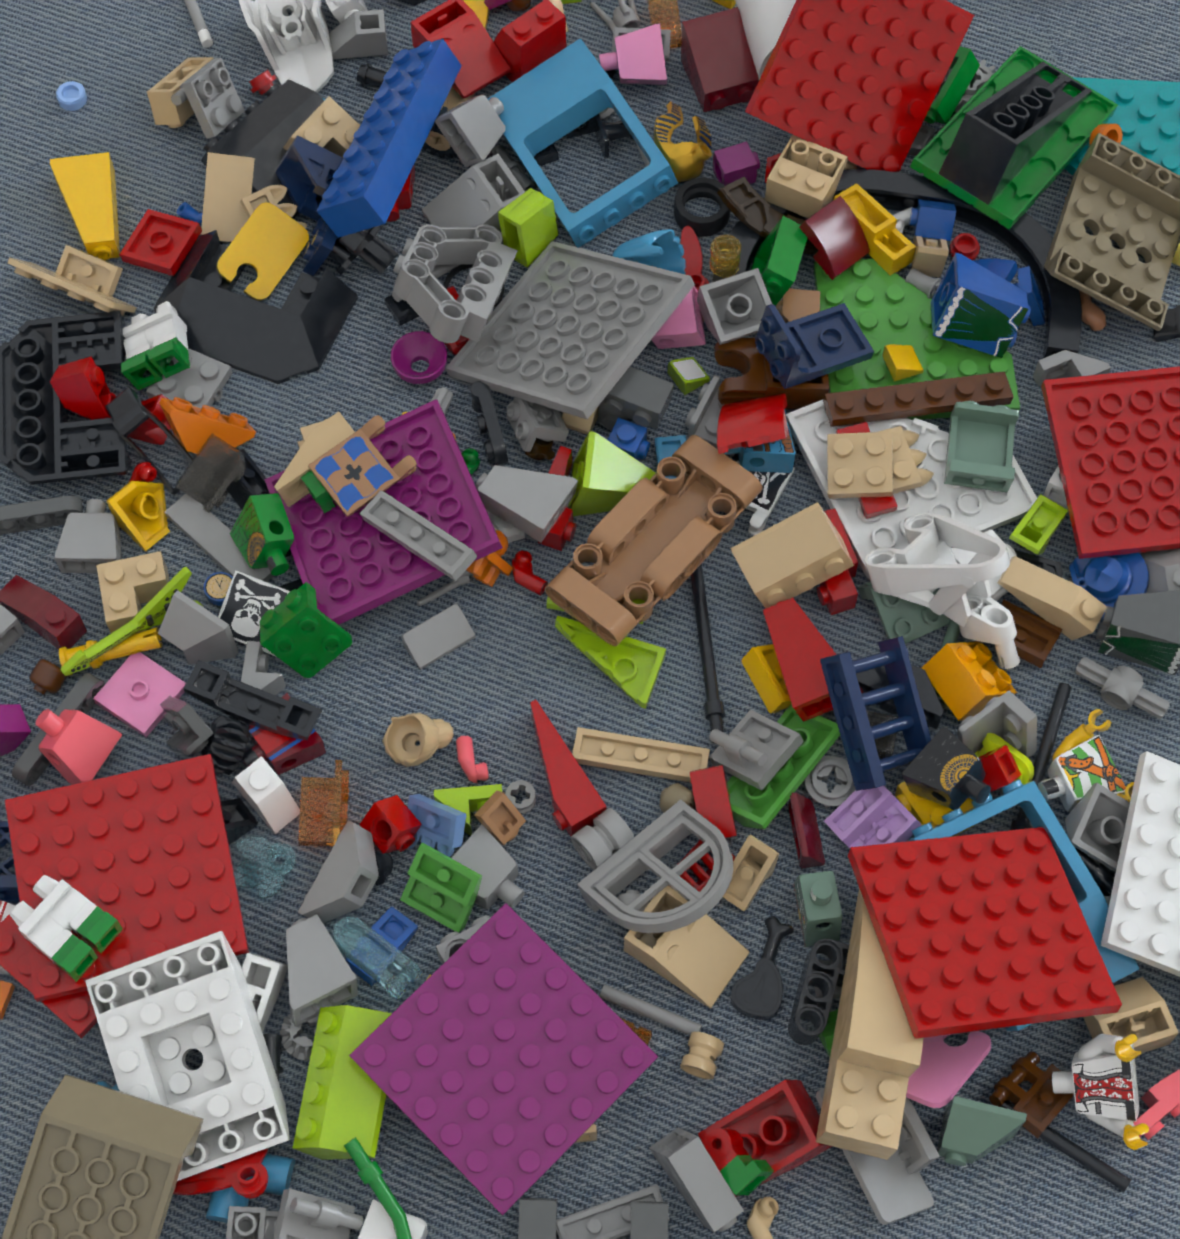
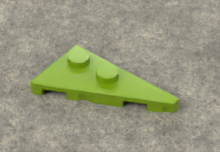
[555,615,666,709]

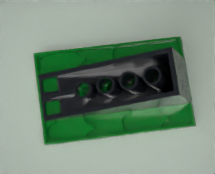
[910,46,1118,229]

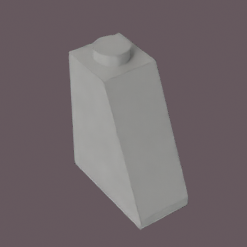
[475,465,578,543]
[286,914,358,1027]
[649,1127,744,1232]

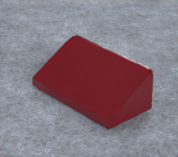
[788,792,825,869]

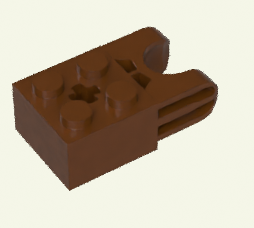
[714,338,829,409]

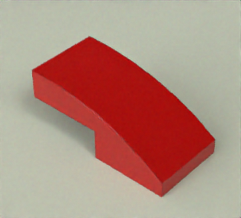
[689,765,737,838]

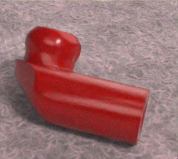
[511,550,548,596]

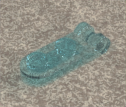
[332,917,422,999]

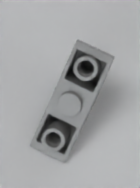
[298,820,379,924]

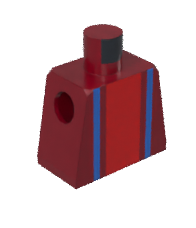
[242,693,326,775]

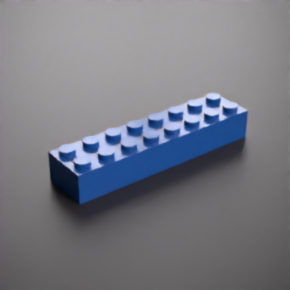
[317,38,462,238]

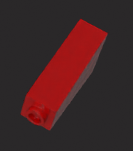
[763,597,864,722]

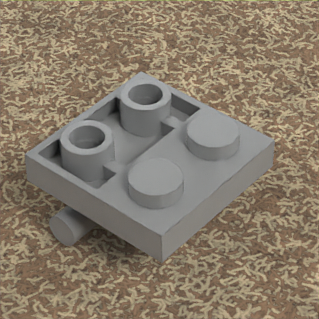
[171,58,245,138]
[709,710,804,790]
[273,1188,363,1239]

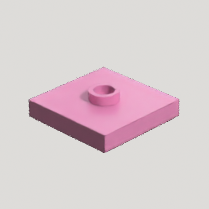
[93,653,186,738]

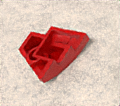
[717,393,789,454]

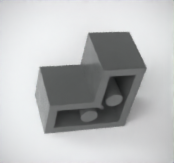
[597,367,674,430]

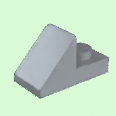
[241,641,286,695]

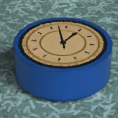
[204,572,233,606]

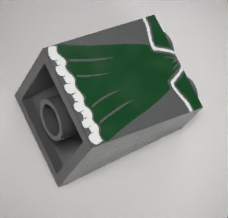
[1095,590,1180,675]

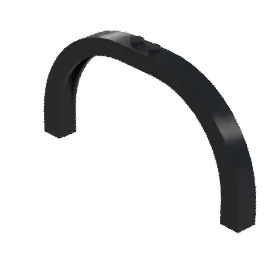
[712,169,1082,358]

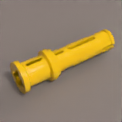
[59,627,163,676]

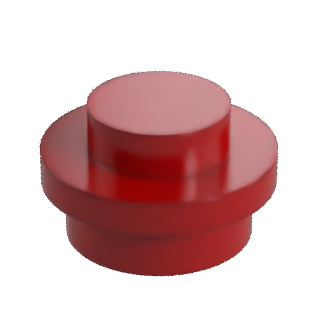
[249,70,277,95]
[949,233,980,261]

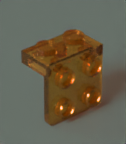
[298,760,349,846]

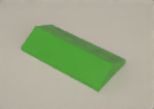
[727,704,840,829]

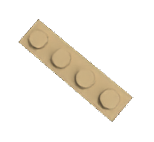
[572,727,710,783]

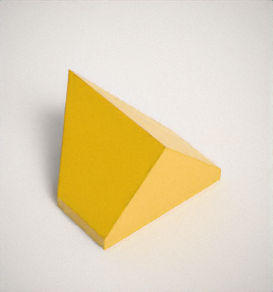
[107,481,170,551]

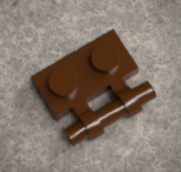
[989,1051,1074,1139]

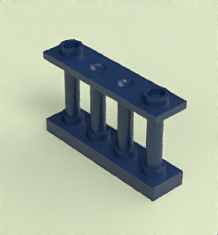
[820,636,931,791]

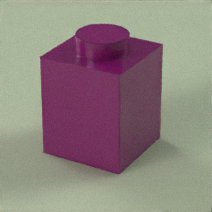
[712,141,760,186]

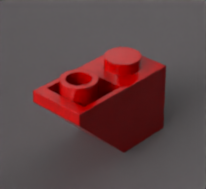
[50,356,116,420]

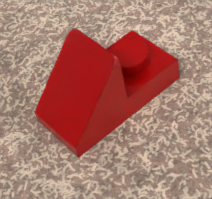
[128,394,171,445]

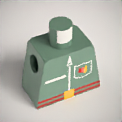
[793,871,842,947]

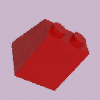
[493,0,566,82]

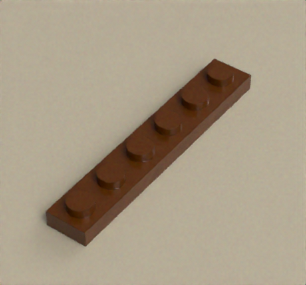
[823,371,1014,427]

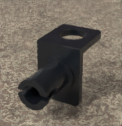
[566,114,632,159]

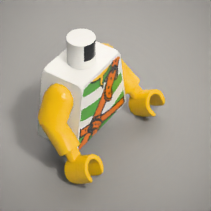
[1038,709,1134,812]

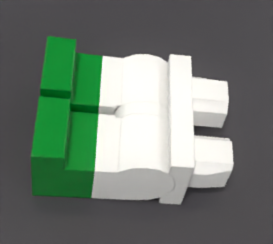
[121,301,190,390]
[9,875,123,982]

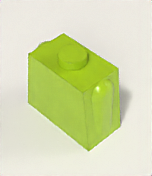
[498,188,558,268]

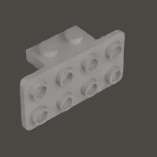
[816,1087,940,1225]

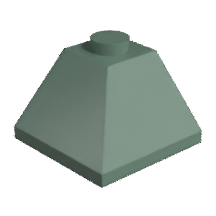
[937,1096,1027,1166]

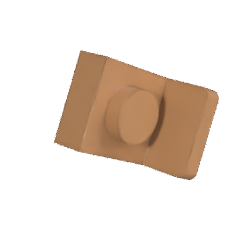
[474,790,526,845]

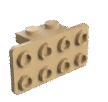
[7,245,137,316]

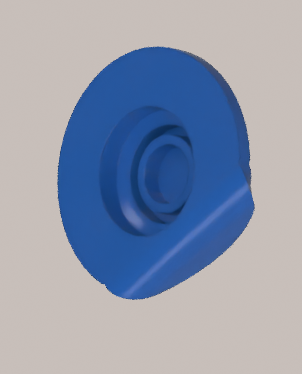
[1069,553,1149,619]

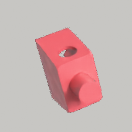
[35,709,122,785]

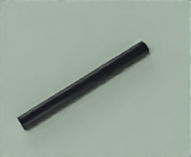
[1001,1101,1131,1192]

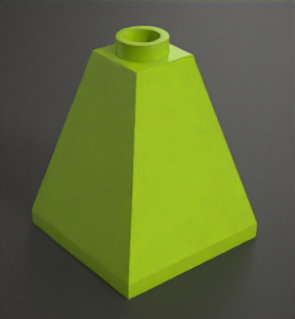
[568,431,656,516]

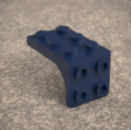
[755,303,874,389]

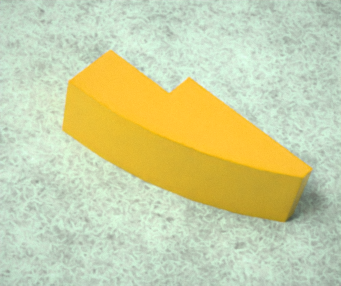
[834,183,916,276]

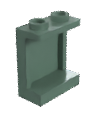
[944,401,1019,493]

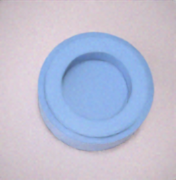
[56,81,87,111]

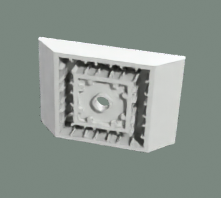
[85,931,290,1181]

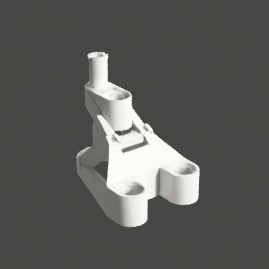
[865,513,1020,669]

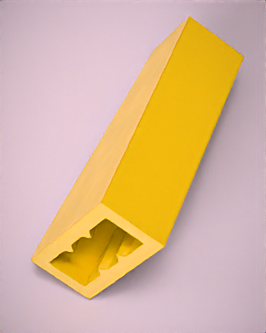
[50,152,120,261]

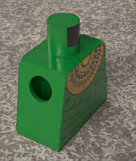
[230,493,294,576]

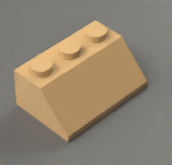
[731,502,854,608]

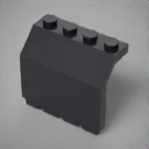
[201,79,325,219]

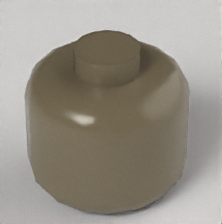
[659,783,696,813]

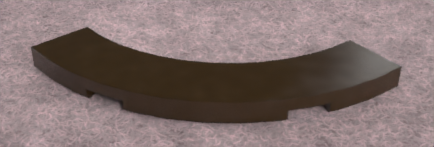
[717,177,819,255]

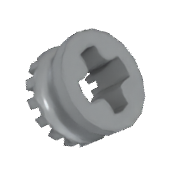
[506,780,536,814]

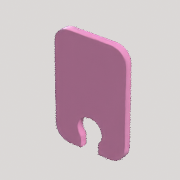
[906,1031,991,1108]

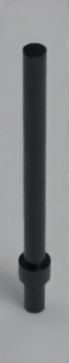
[690,564,725,743]
[1010,683,1072,830]

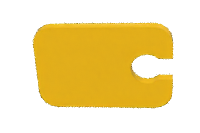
[217,202,309,301]

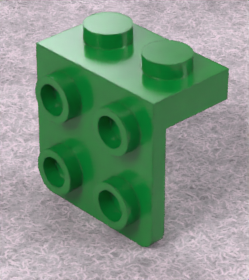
[259,582,352,678]

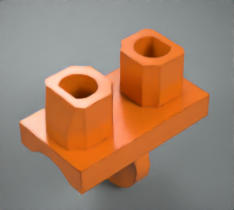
[466,530,512,587]

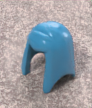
[612,229,686,275]

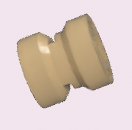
[680,1032,724,1080]

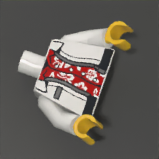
[1052,1034,1149,1150]

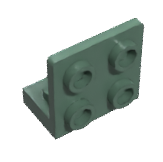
[857,581,950,644]

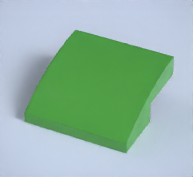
[400,843,482,933]

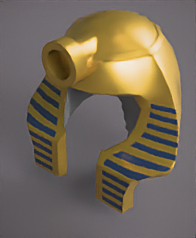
[654,101,712,182]

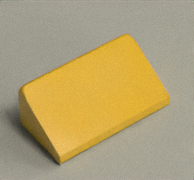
[742,644,792,714]

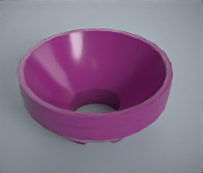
[391,331,447,384]

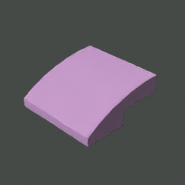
[824,786,922,848]

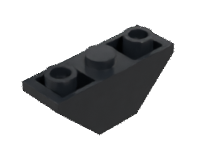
[856,664,944,729]

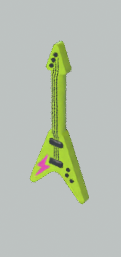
[60,567,203,676]

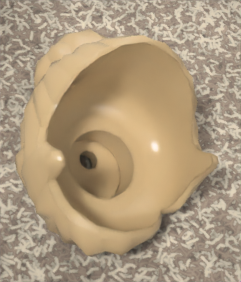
[382,713,454,767]

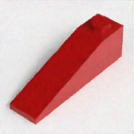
[530,700,607,836]

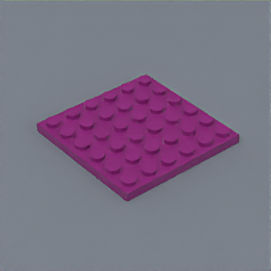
[265,399,503,625]
[349,903,658,1216]

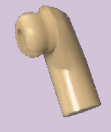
[747,1196,779,1239]

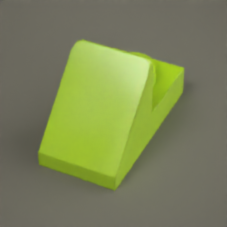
[1009,494,1068,555]
[434,784,503,836]

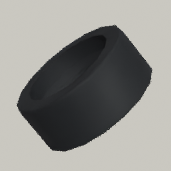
[674,177,731,237]

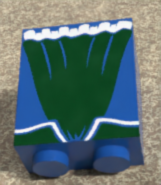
[931,253,1031,358]

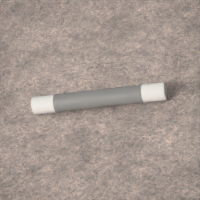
[184,0,213,48]

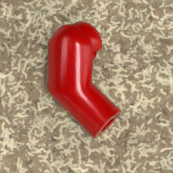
[127,462,157,484]

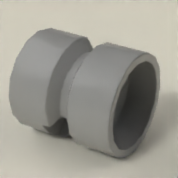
[571,808,634,870]

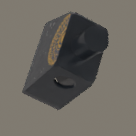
[901,727,991,810]

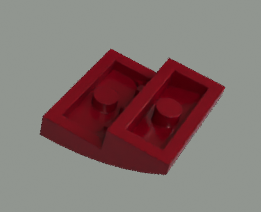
[799,195,870,280]

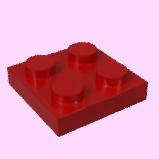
[119,209,202,276]

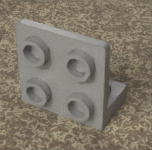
[958,690,1037,758]

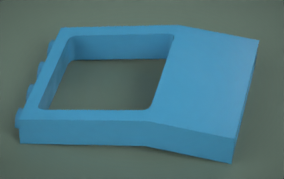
[488,38,678,248]
[904,779,1139,1031]

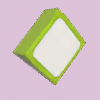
[667,357,710,395]

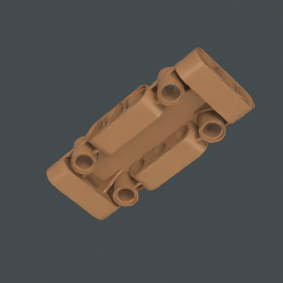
[545,435,763,646]

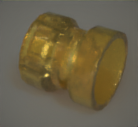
[709,234,741,278]

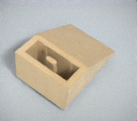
[624,886,749,1009]

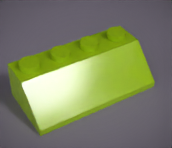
[292,1005,392,1160]

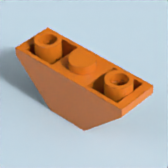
[159,397,256,458]

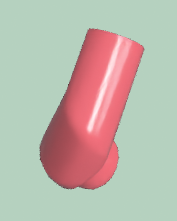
[456,736,489,783]

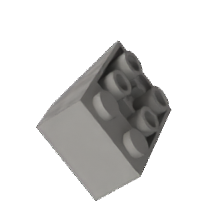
[422,154,525,231]

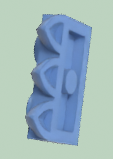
[408,794,466,857]

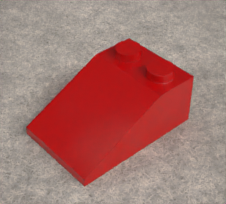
[698,1080,832,1197]

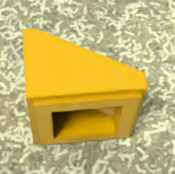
[883,344,924,382]

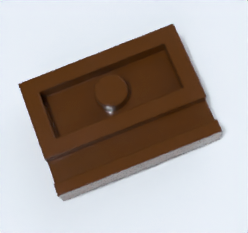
[1001,600,1063,668]

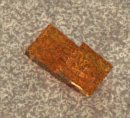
[647,0,682,48]

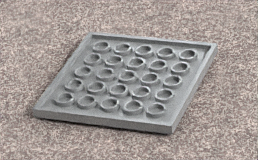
[445,241,695,420]

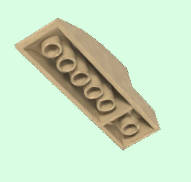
[816,888,924,1160]

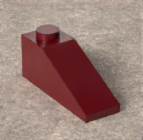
[0,575,87,650]

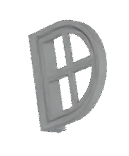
[577,799,734,933]

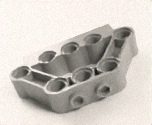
[393,224,517,343]

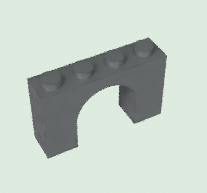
[518,1198,669,1239]

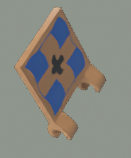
[308,415,417,518]

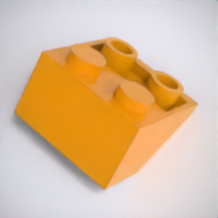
[921,641,1017,721]

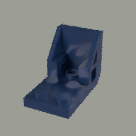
[276,135,343,276]

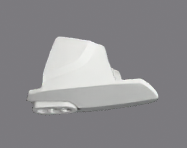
[238,0,334,93]

